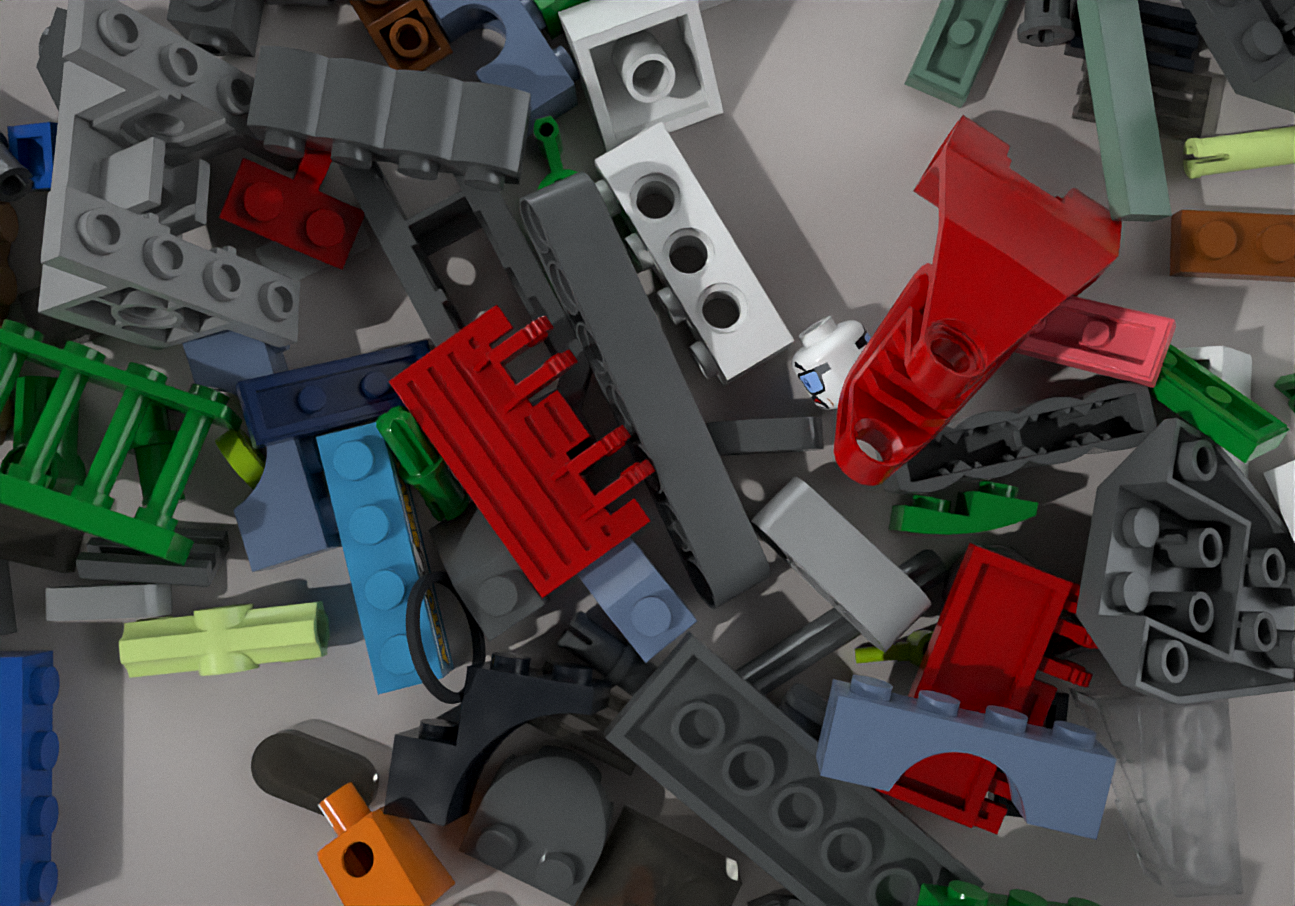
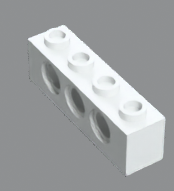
[595,121,795,387]

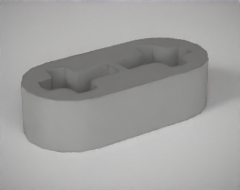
[45,583,172,621]

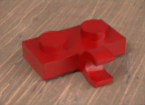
[218,150,365,270]

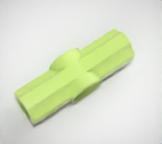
[119,601,330,678]

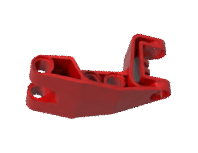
[834,115,1122,486]

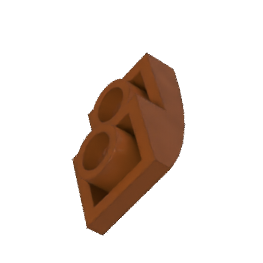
[349,0,453,71]

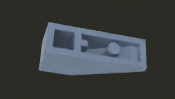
[577,485,697,663]

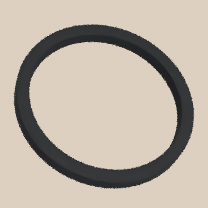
[406,571,486,704]

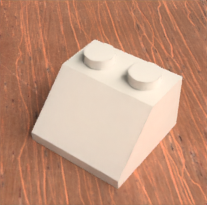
[558,0,723,152]

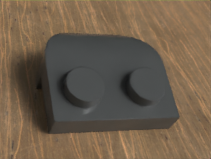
[458,745,614,906]

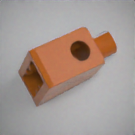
[317,782,455,906]

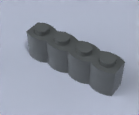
[247,46,532,192]
[875,383,1157,494]

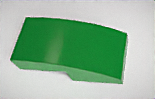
[888,481,1038,535]

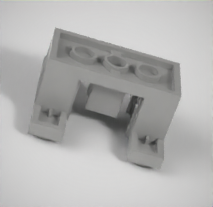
[38,0,300,351]

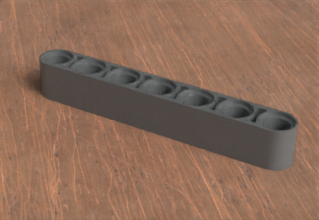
[519,172,770,609]

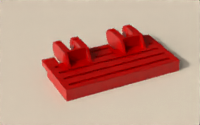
[388,304,656,598]
[875,542,1098,835]

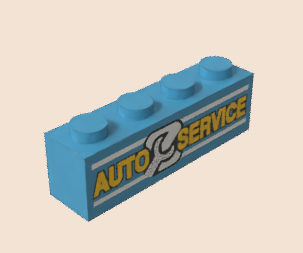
[316,422,455,695]

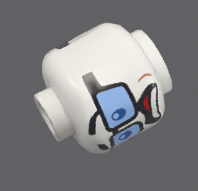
[792,316,871,410]

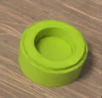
[215,428,266,490]

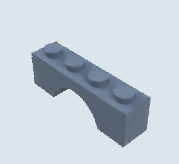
[182,329,342,572]
[816,675,1117,840]

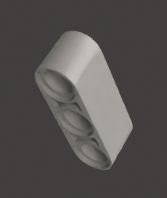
[750,477,931,652]

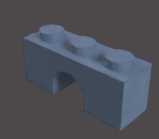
[423,0,580,137]

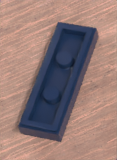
[235,340,431,449]

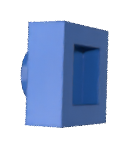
[7,122,58,192]

